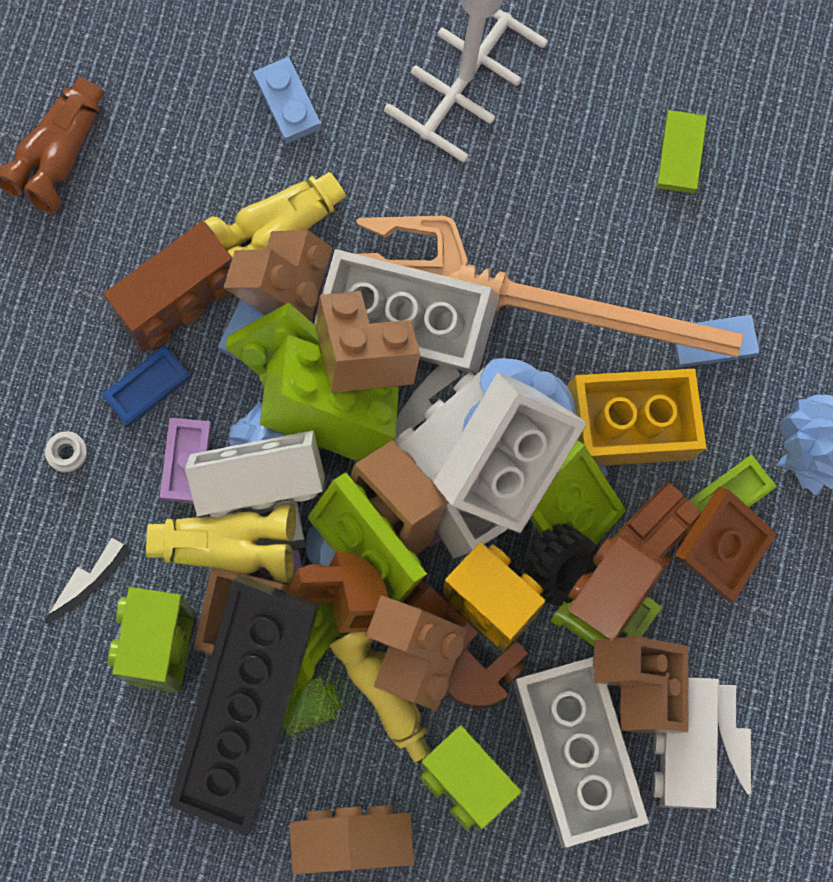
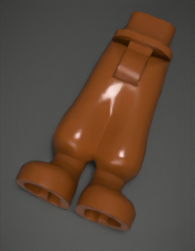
[0,77,105,215]

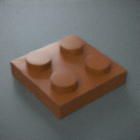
[674,486,777,602]

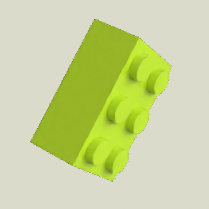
[260,334,399,461]
[108,587,195,694]
[420,725,522,831]

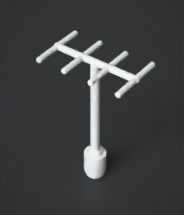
[384,0,548,163]

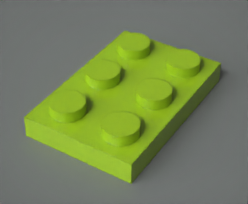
[529,440,626,544]
[307,472,427,602]

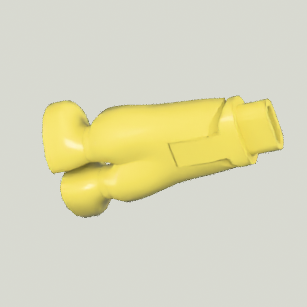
[204,172,346,257]
[146,504,296,584]
[329,632,431,763]

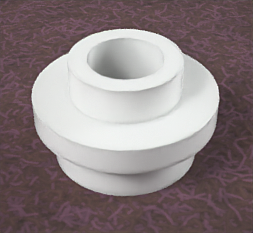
[45,431,87,473]

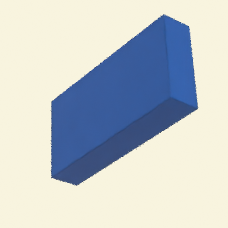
[101,344,191,428]

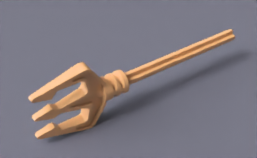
[356,216,744,358]

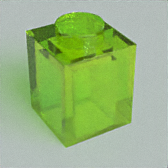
[284,677,342,738]

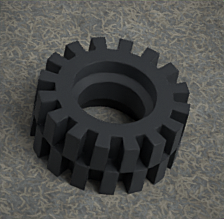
[521,523,599,606]

